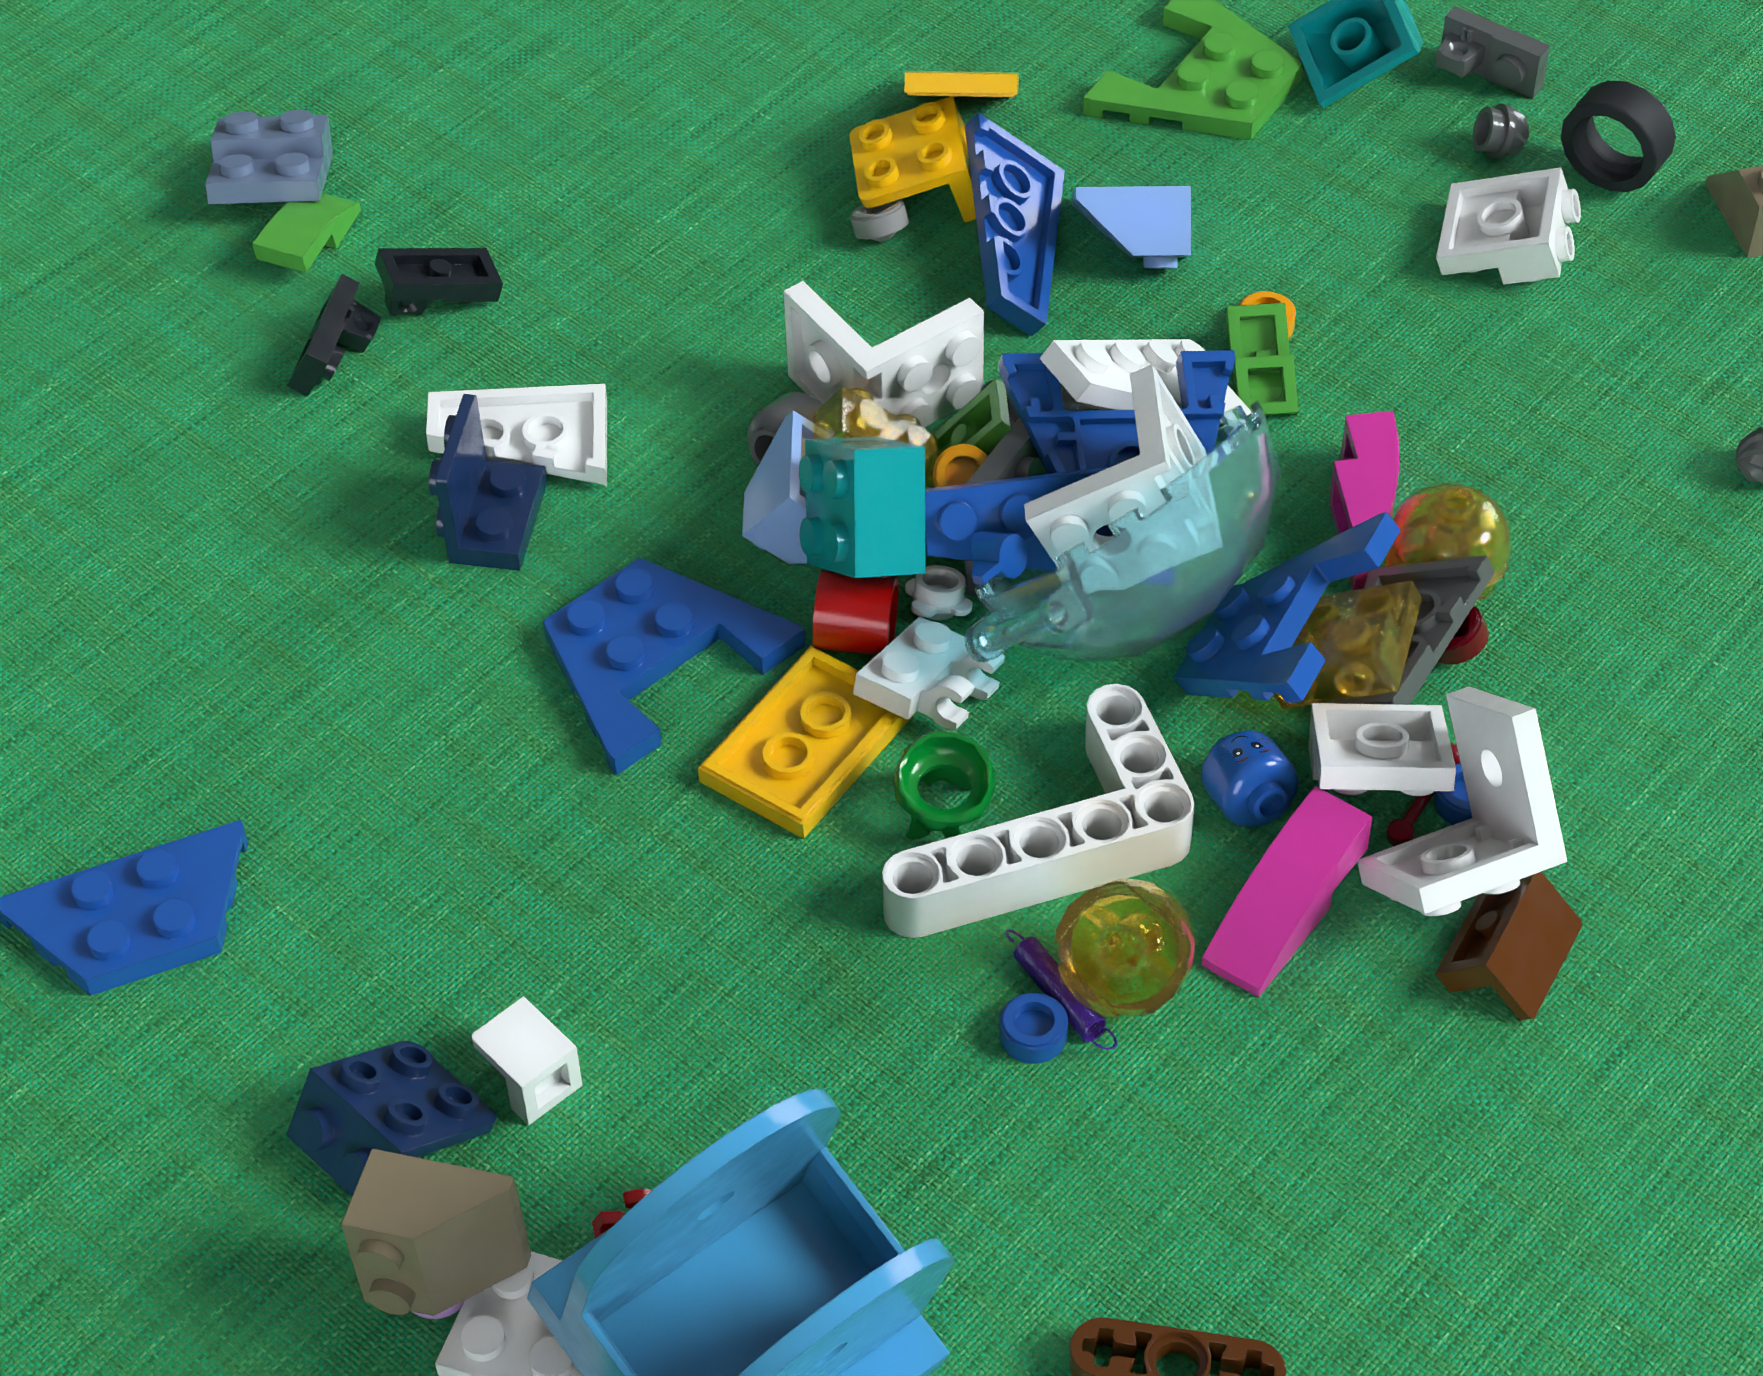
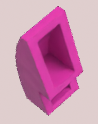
[1329,411,1400,592]
[1201,786,1372,998]

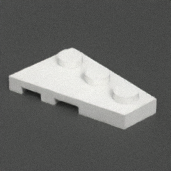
[426,384,607,485]

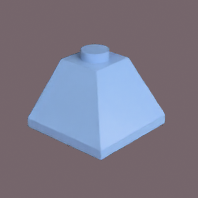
[1071,186,1191,269]
[742,410,837,564]

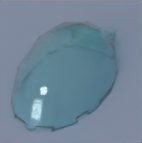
[965,400,1281,663]

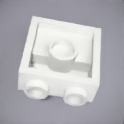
[1436,167,1581,285]
[1308,703,1456,796]

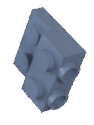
[205,110,333,204]

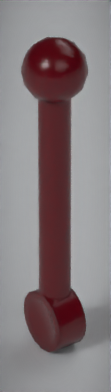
[1386,743,1461,846]

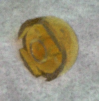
[1386,483,1511,601]
[1055,878,1196,1018]

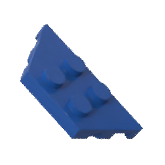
[0,820,248,996]

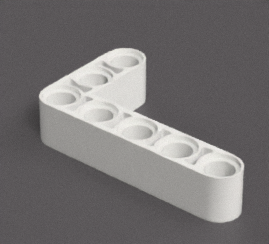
[882,684,1194,938]

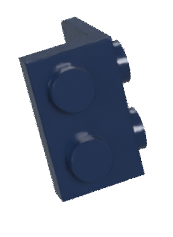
[286,1041,497,1196]

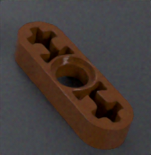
[1069,1317,1286,1376]

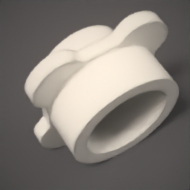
[905,565,972,620]

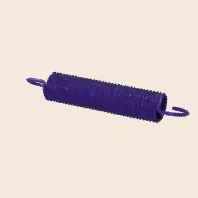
[1005,929,1117,1050]

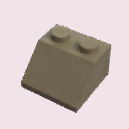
[341,1149,531,1316]

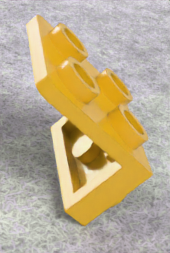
[849,96,976,222]

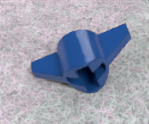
[970,528,1039,585]

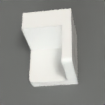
[472,996,583,1126]

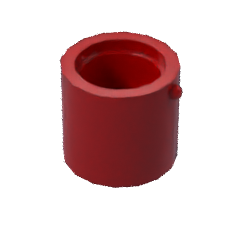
[813,569,899,656]

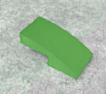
[252,193,361,273]
[1224,303,1298,417]

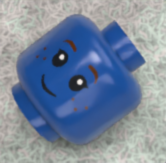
[1201,730,1299,828]

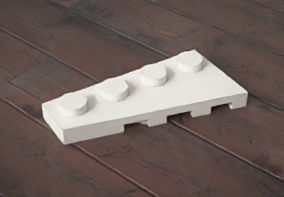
[1039,339,1260,438]

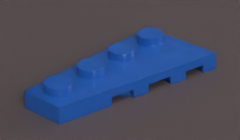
[965,112,1065,336]
[925,467,1176,587]

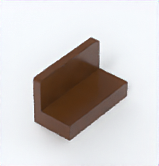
[1435,872,1582,1020]

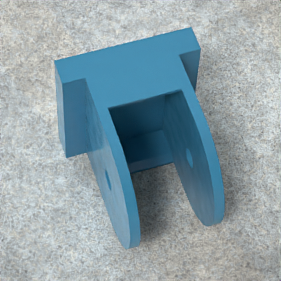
[527,1089,955,1376]

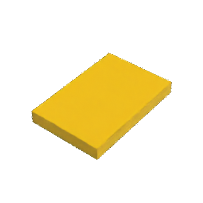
[904,71,1019,97]
[698,646,915,839]

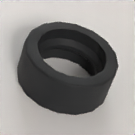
[1560,80,1676,192]

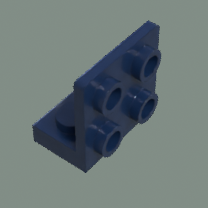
[429,394,547,571]

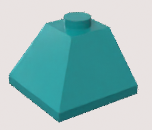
[1288,0,1423,108]

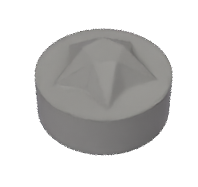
[850,200,909,242]

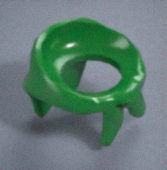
[894,731,996,840]

